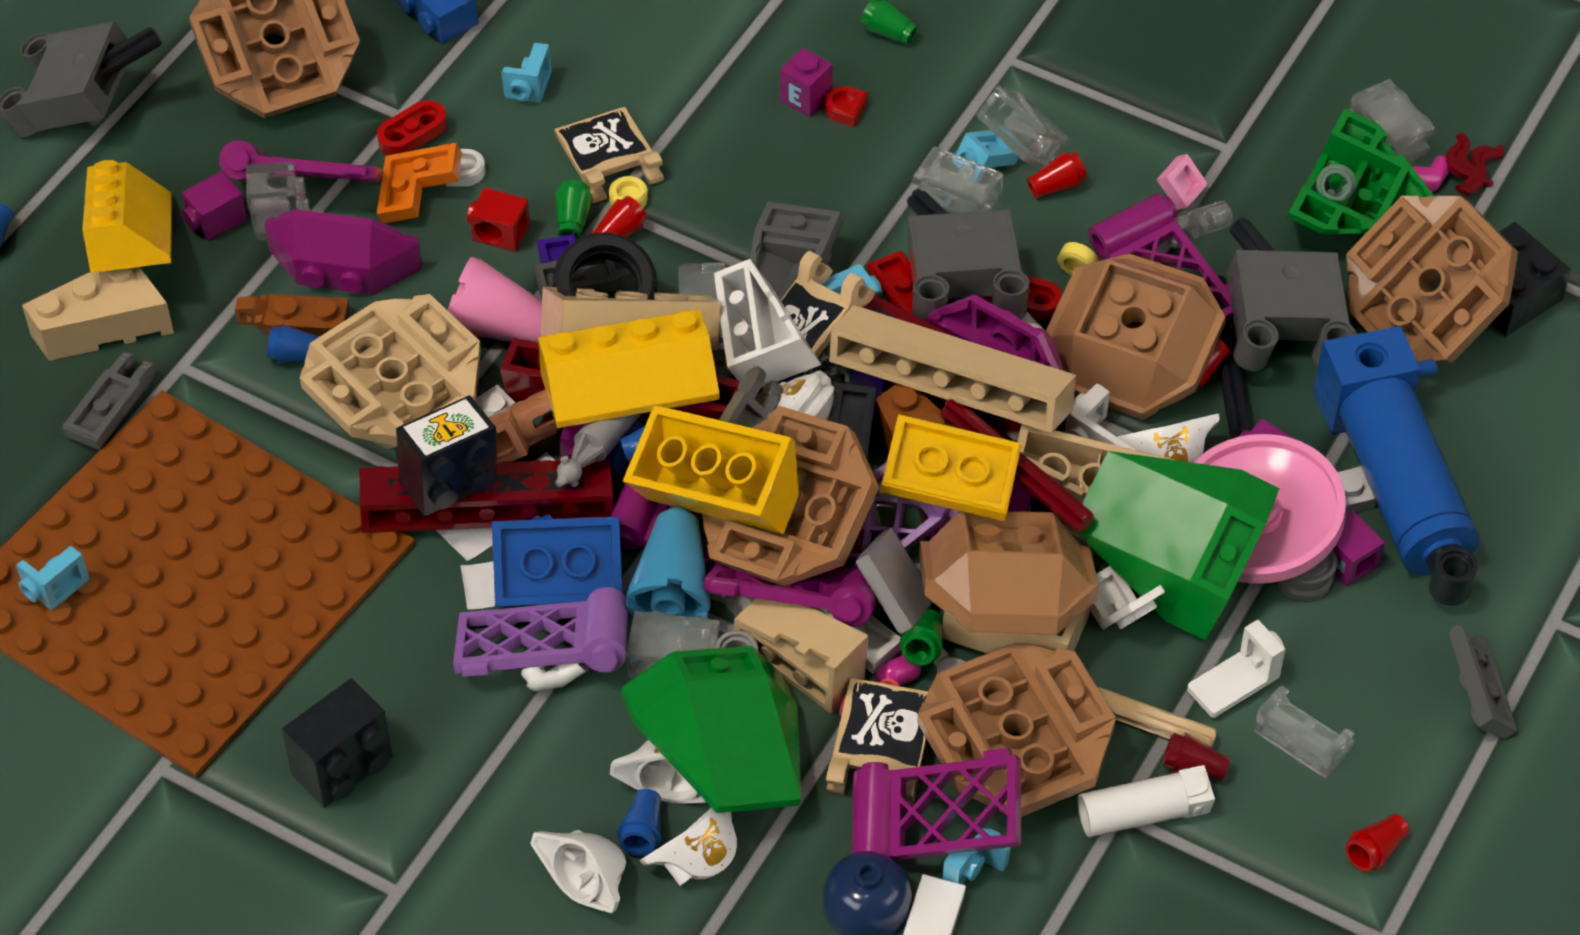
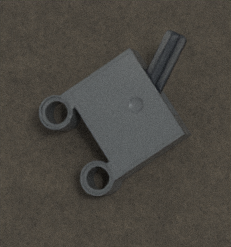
[0,21,162,137]
[907,189,1029,322]
[1227,217,1357,371]

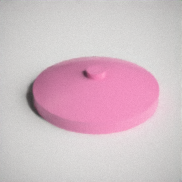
[1194,434,1346,584]

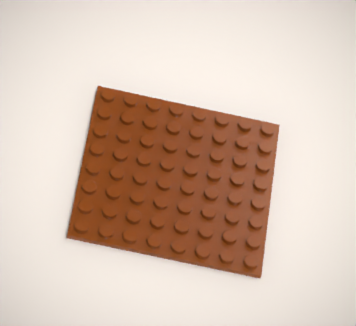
[0,390,415,778]

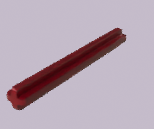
[940,399,1094,532]

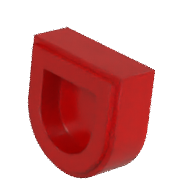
[825,86,868,127]

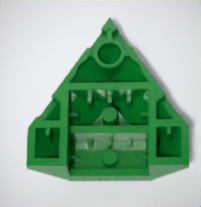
[1287,108,1434,234]

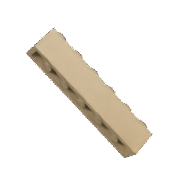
[829,305,1076,433]

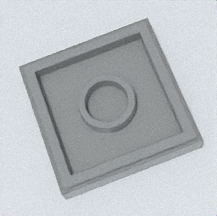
[856,527,932,634]

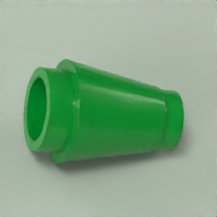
[860,0,918,45]
[555,180,593,240]
[900,609,943,666]

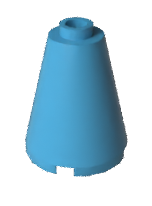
[626,507,711,629]

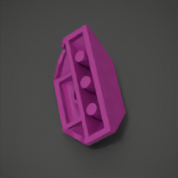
[264,209,423,295]
[928,294,1063,371]

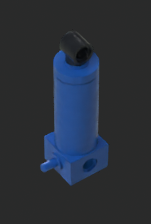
[1313,326,1480,606]

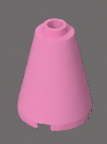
[448,257,542,342]

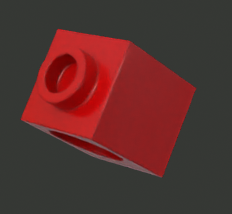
[467,187,530,252]

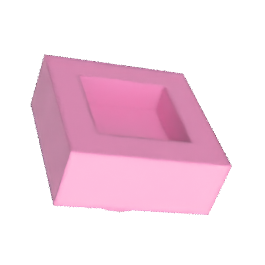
[1157,154,1208,210]

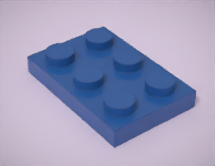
[492,517,622,607]

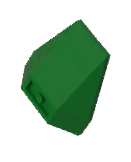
[1070,451,1280,641]
[620,646,801,813]

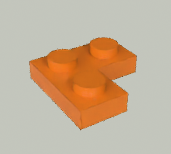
[377,143,462,224]

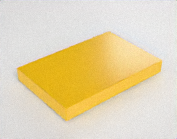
[880,414,1022,521]

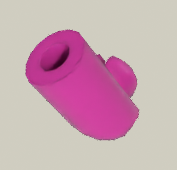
[1413,156,1450,192]
[876,654,922,687]

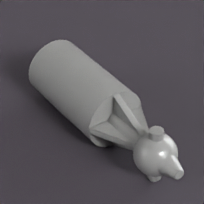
[555,414,641,487]

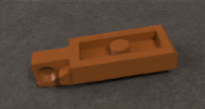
[235,294,350,336]

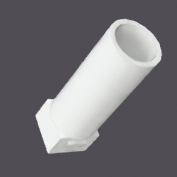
[1077,765,1215,837]

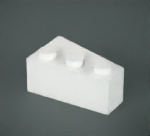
[714,259,822,388]

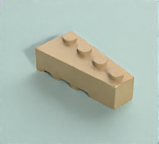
[540,287,721,350]
[1017,424,1173,503]

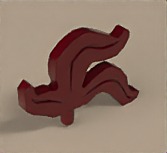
[1445,132,1504,197]

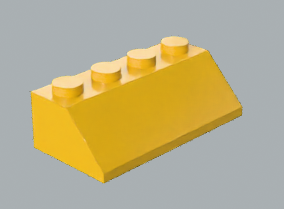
[82,160,173,273]
[538,309,720,428]
[623,405,799,534]

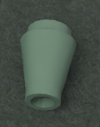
[1316,164,1356,203]

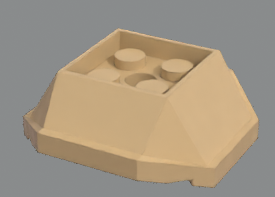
[300,294,481,449]

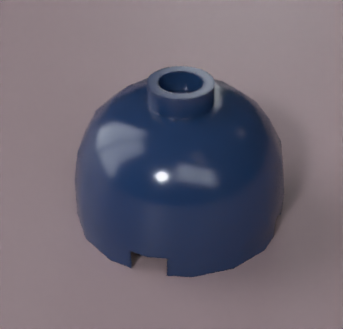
[823,851,912,935]

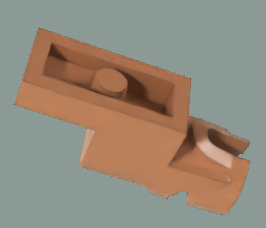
[488,389,563,463]

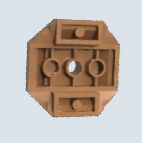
[189,0,360,119]
[1346,196,1518,365]
[1046,254,1226,420]
[702,406,879,586]
[919,511,1099,634]
[917,643,1116,817]

